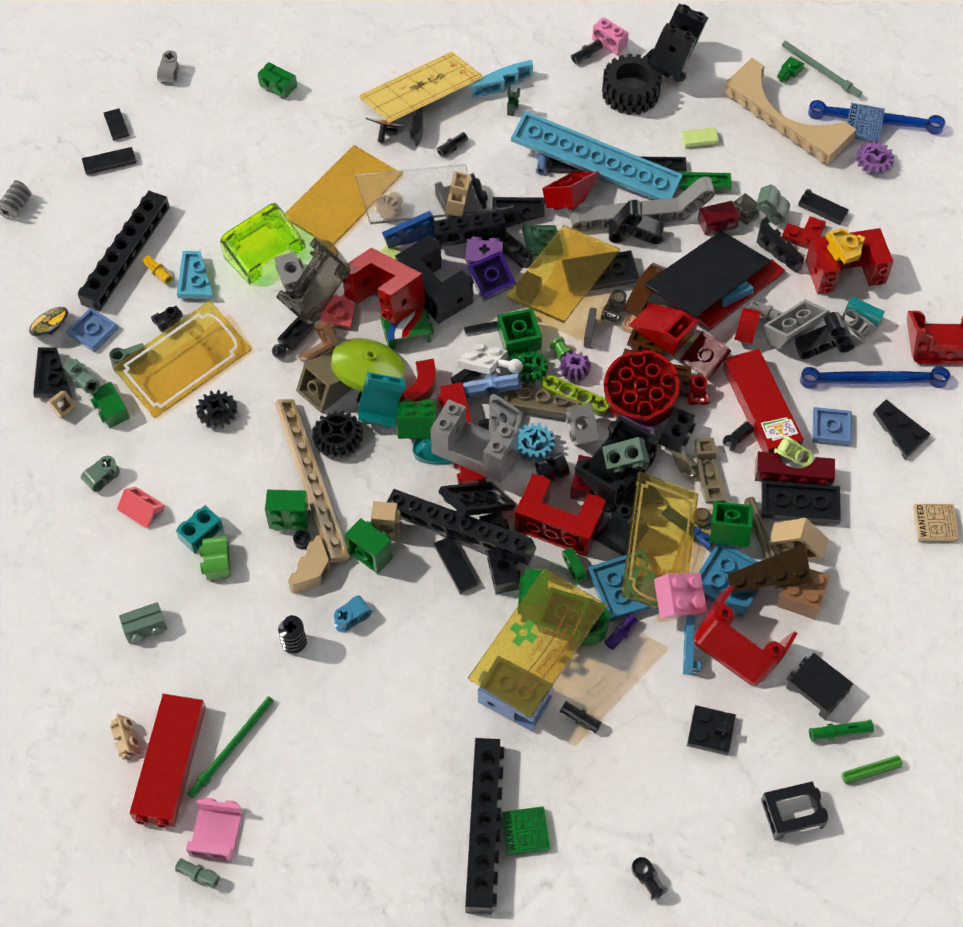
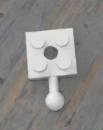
[457,343,523,375]

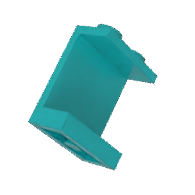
[357,372,405,427]

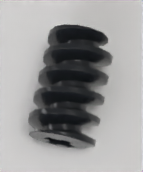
[278,615,307,654]

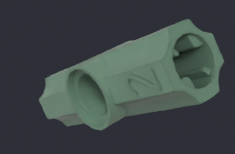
[63,358,100,394]

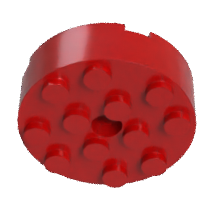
[604,350,680,427]

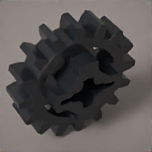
[196,390,238,429]

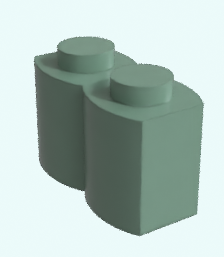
[756,184,790,225]

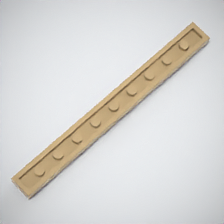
[275,399,350,562]

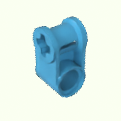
[334,595,373,632]

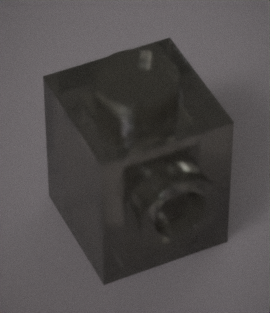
[733,193,760,225]

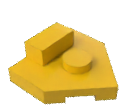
[825,228,865,264]

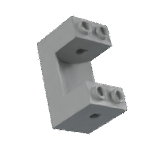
[431,399,519,483]

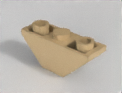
[288,535,330,594]

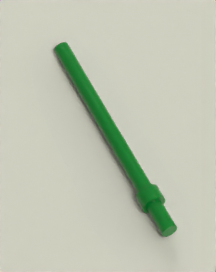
[187,696,274,799]

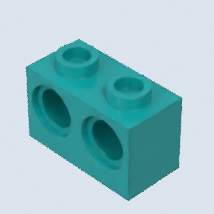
[176,505,223,553]

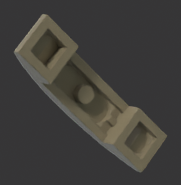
[695,438,726,504]

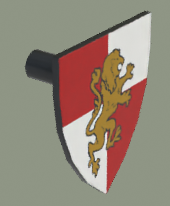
[365,117,407,143]

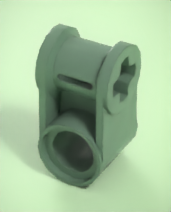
[81,455,120,492]

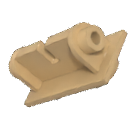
[110,714,141,760]

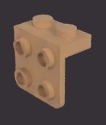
[298,322,339,361]

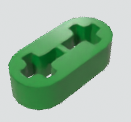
[562,547,587,584]

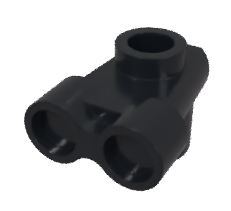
[151,306,183,333]

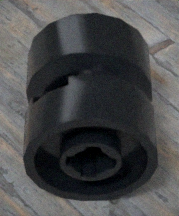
[535,452,570,482]

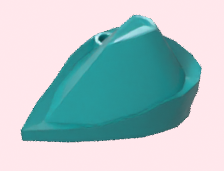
[412,438,453,464]

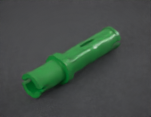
[809,719,874,742]

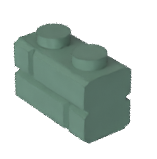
[119,602,167,643]

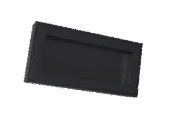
[103,108,129,140]

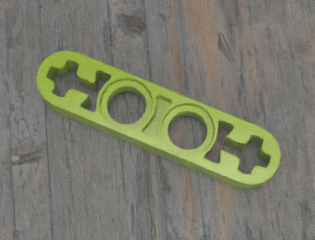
[542,375,609,416]

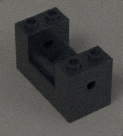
[647,3,709,78]
[395,235,474,324]

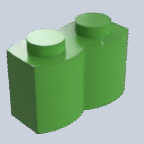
[199,536,231,580]

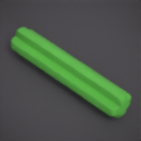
[841,755,903,784]

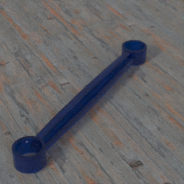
[808,100,945,135]
[800,366,950,389]

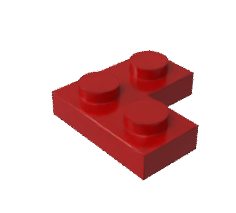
[781,216,826,249]

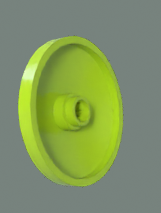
[331,338,405,392]

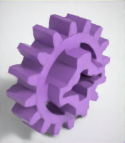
[856,141,894,175]

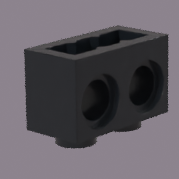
[658,407,696,453]

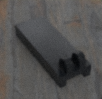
[798,189,849,225]

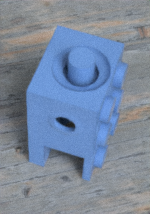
[478,656,553,731]

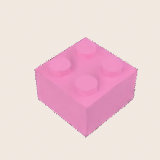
[654,573,707,619]

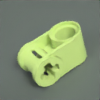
[774,434,813,466]

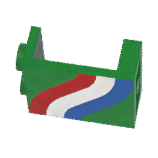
[380,305,434,350]

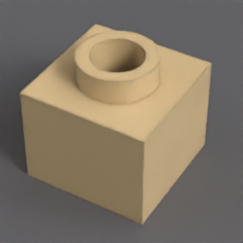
[47,391,77,417]

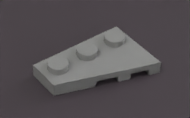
[489,394,524,433]

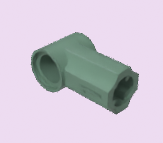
[109,343,148,372]

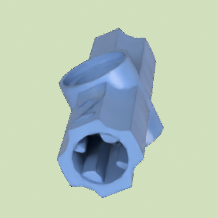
[463,373,522,398]

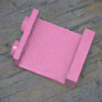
[186,798,242,862]

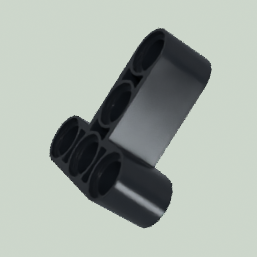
[608,200,664,244]
[794,312,855,359]

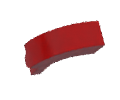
[399,358,436,402]

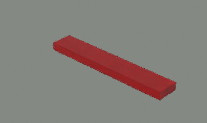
[696,259,785,331]

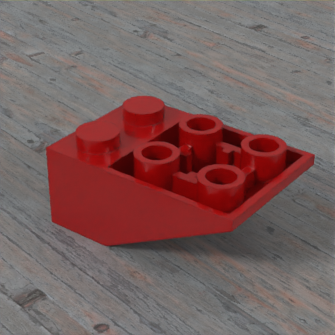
[629,303,698,356]

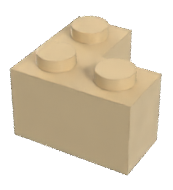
[769,518,828,561]

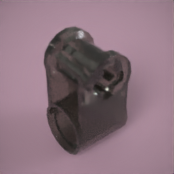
[600,289,627,326]

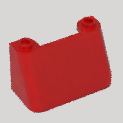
[907,311,963,364]

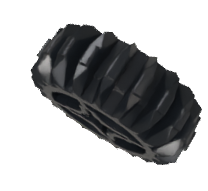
[312,410,363,459]

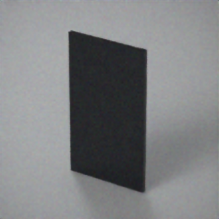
[644,230,771,318]

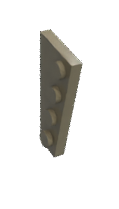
[504,382,580,419]

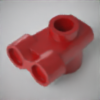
[687,375,710,405]

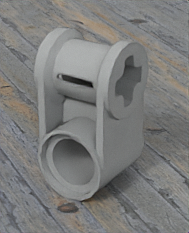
[157,50,179,83]
[842,309,877,341]

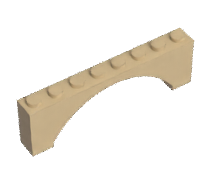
[725,58,856,165]

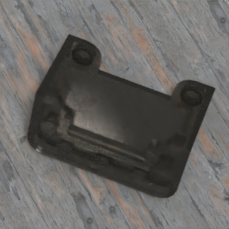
[276,237,350,324]

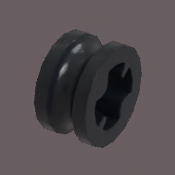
[293,530,311,550]

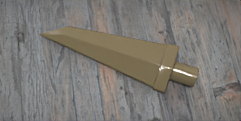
[664,426,697,479]

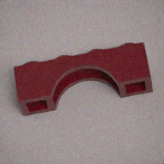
[754,451,835,486]

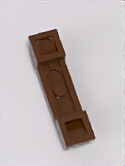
[623,263,666,316]

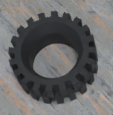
[602,54,662,115]

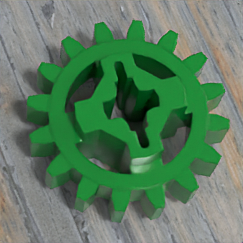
[509,348,548,384]

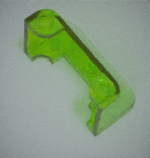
[220,203,306,285]

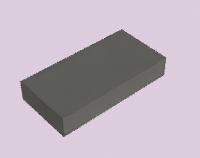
[583,308,597,348]

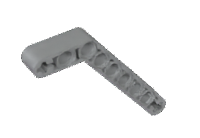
[569,177,715,231]

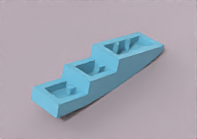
[471,60,533,98]

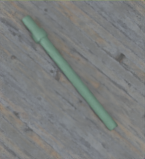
[782,40,863,97]

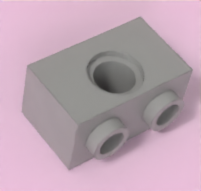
[274,251,308,295]
[565,402,600,445]

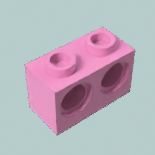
[592,17,629,55]

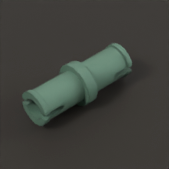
[175,858,220,889]

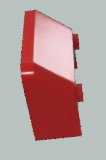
[693,585,798,686]

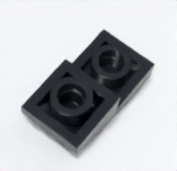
[409,107,424,146]

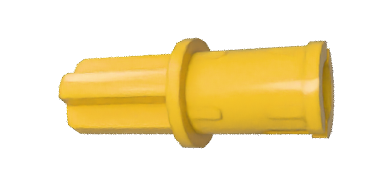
[142,255,173,285]

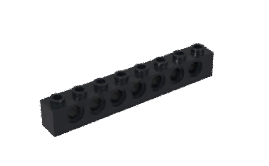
[77,190,170,312]
[387,489,537,565]
[465,738,504,914]

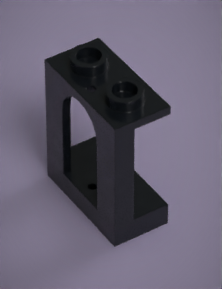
[761,781,828,840]

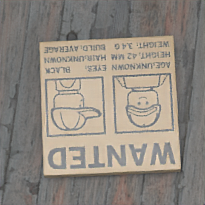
[913,504,959,542]

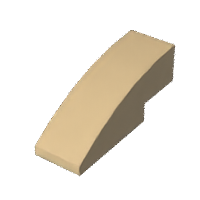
[445,171,471,216]

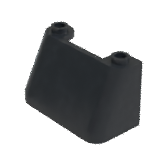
[575,416,659,509]

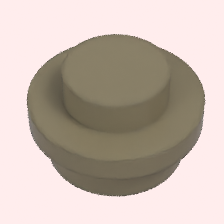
[692,508,712,527]

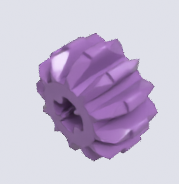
[559,350,591,382]

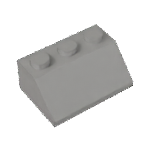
[763,299,830,349]

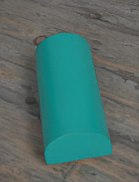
[844,296,885,328]

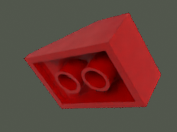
[542,171,600,210]

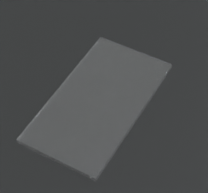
[355,164,482,225]

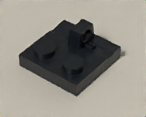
[687,705,736,756]

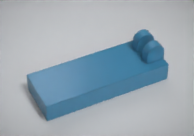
[683,615,701,675]

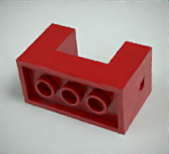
[805,228,893,294]
[340,247,426,324]
[514,474,606,557]

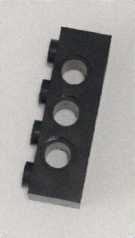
[432,209,506,247]
[479,512,521,594]

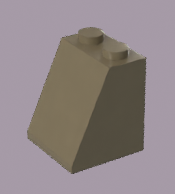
[296,351,352,413]

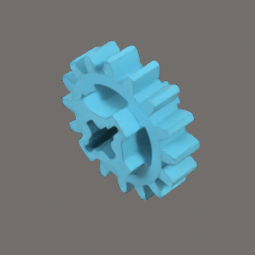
[517,422,555,462]

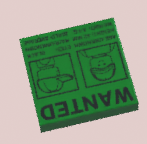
[501,806,550,856]

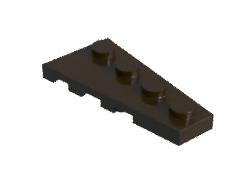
[728,543,812,596]

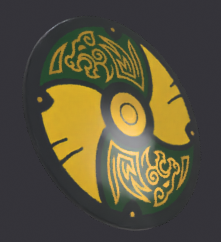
[29,307,68,336]

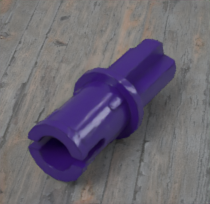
[604,615,638,650]

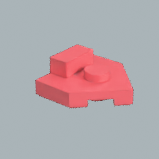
[315,294,355,330]

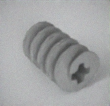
[0,180,32,218]

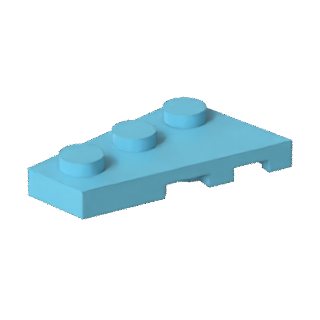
[177,251,214,299]

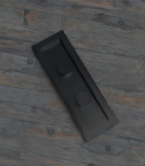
[82,147,136,175]
[434,537,477,594]

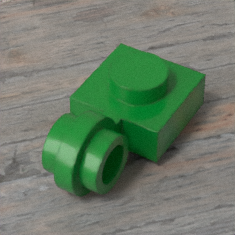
[777,56,805,82]

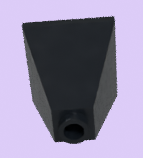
[595,503,648,556]

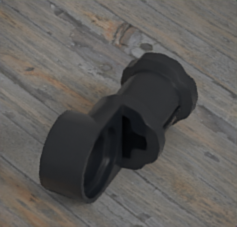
[631,857,668,901]

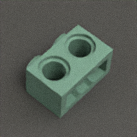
[602,437,649,474]

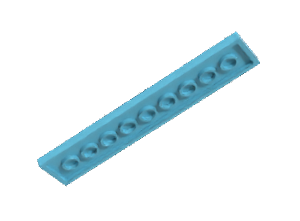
[511,111,683,200]

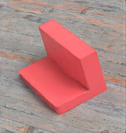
[117,486,165,528]

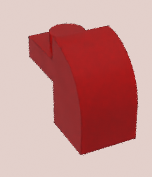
[734,308,761,344]

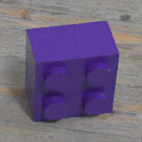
[468,251,516,302]

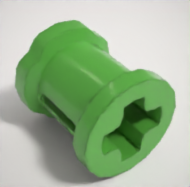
[550,337,573,361]

